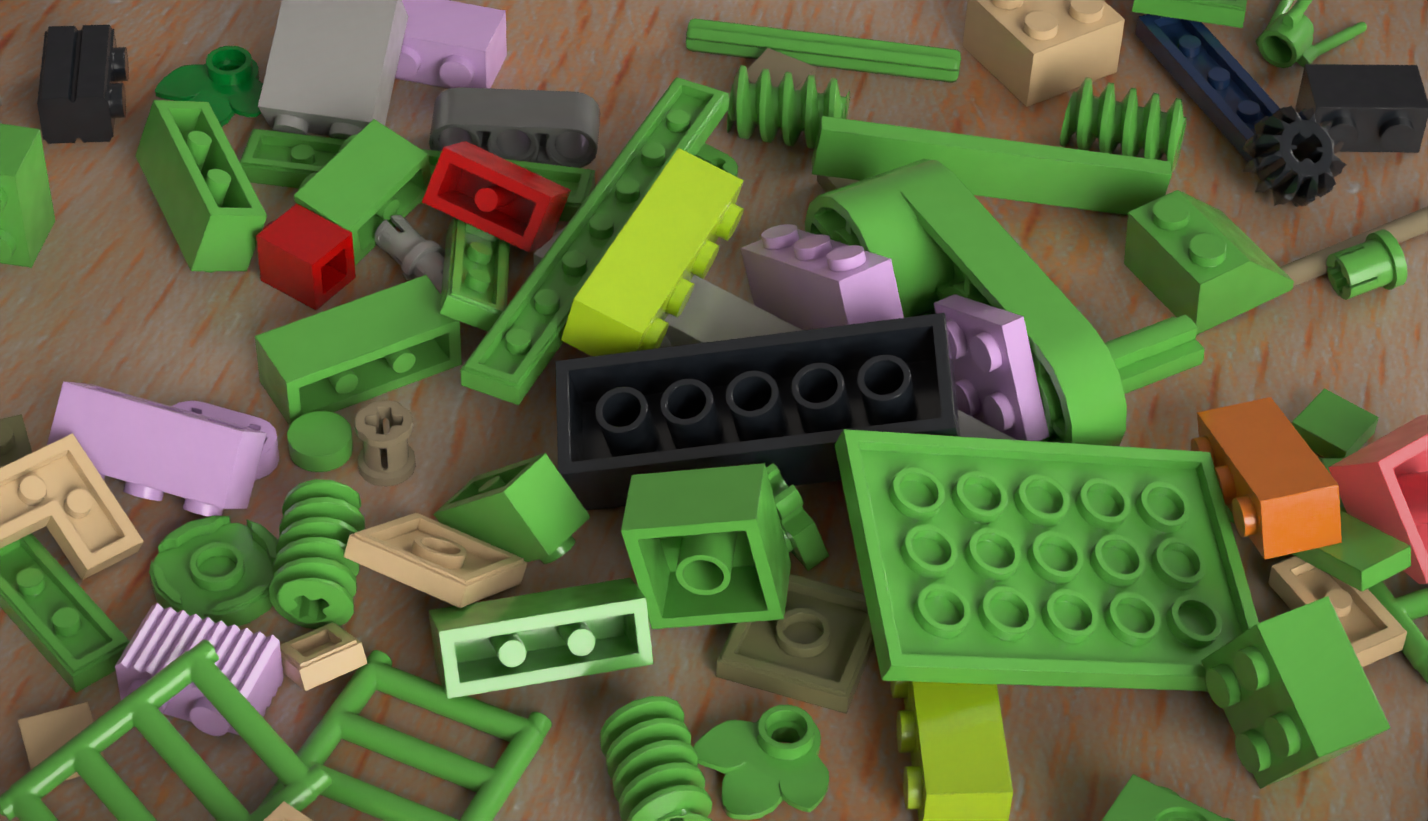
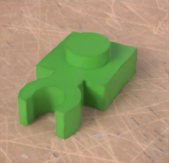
[766,463,829,571]

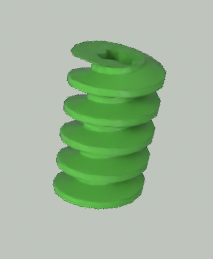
[727,65,850,149]
[1060,77,1187,172]
[269,479,365,629]
[600,696,713,821]

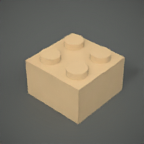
[963,0,1125,107]

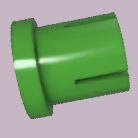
[1326,229,1407,300]

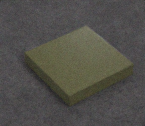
[716,574,874,714]

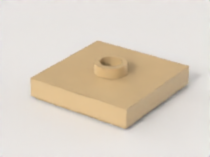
[344,513,528,608]

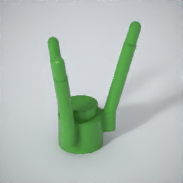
[1255,0,1367,68]

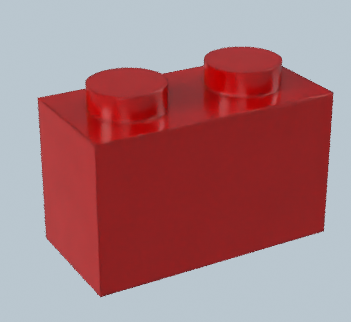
[422,141,571,252]

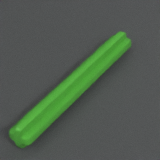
[686,18,961,83]

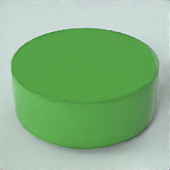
[287,411,353,472]

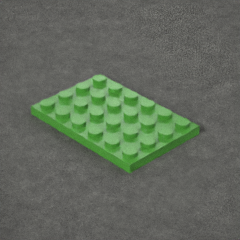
[835,429,1259,691]

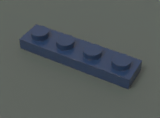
[1135,14,1280,162]

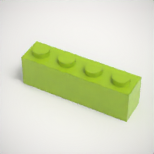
[561,148,744,356]
[890,681,1013,821]

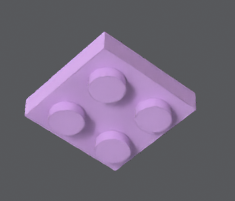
[934,294,1050,441]

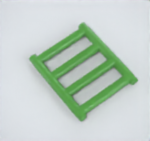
[0,639,333,821]
[257,650,552,821]

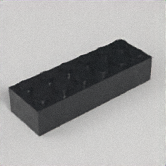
[555,313,961,510]

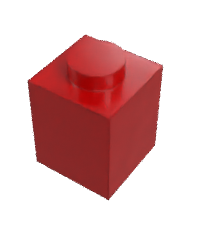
[256,203,356,310]

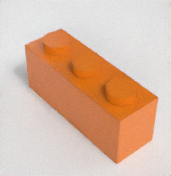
[1191,397,1342,560]

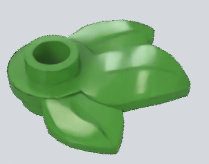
[693,705,829,820]

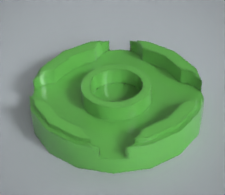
[149,516,278,627]

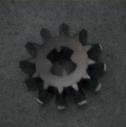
[1242,106,1346,207]

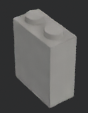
[258,0,408,140]

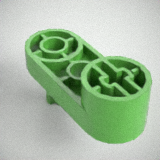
[805,159,1205,446]

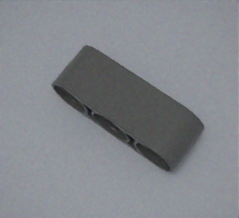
[429,87,600,168]

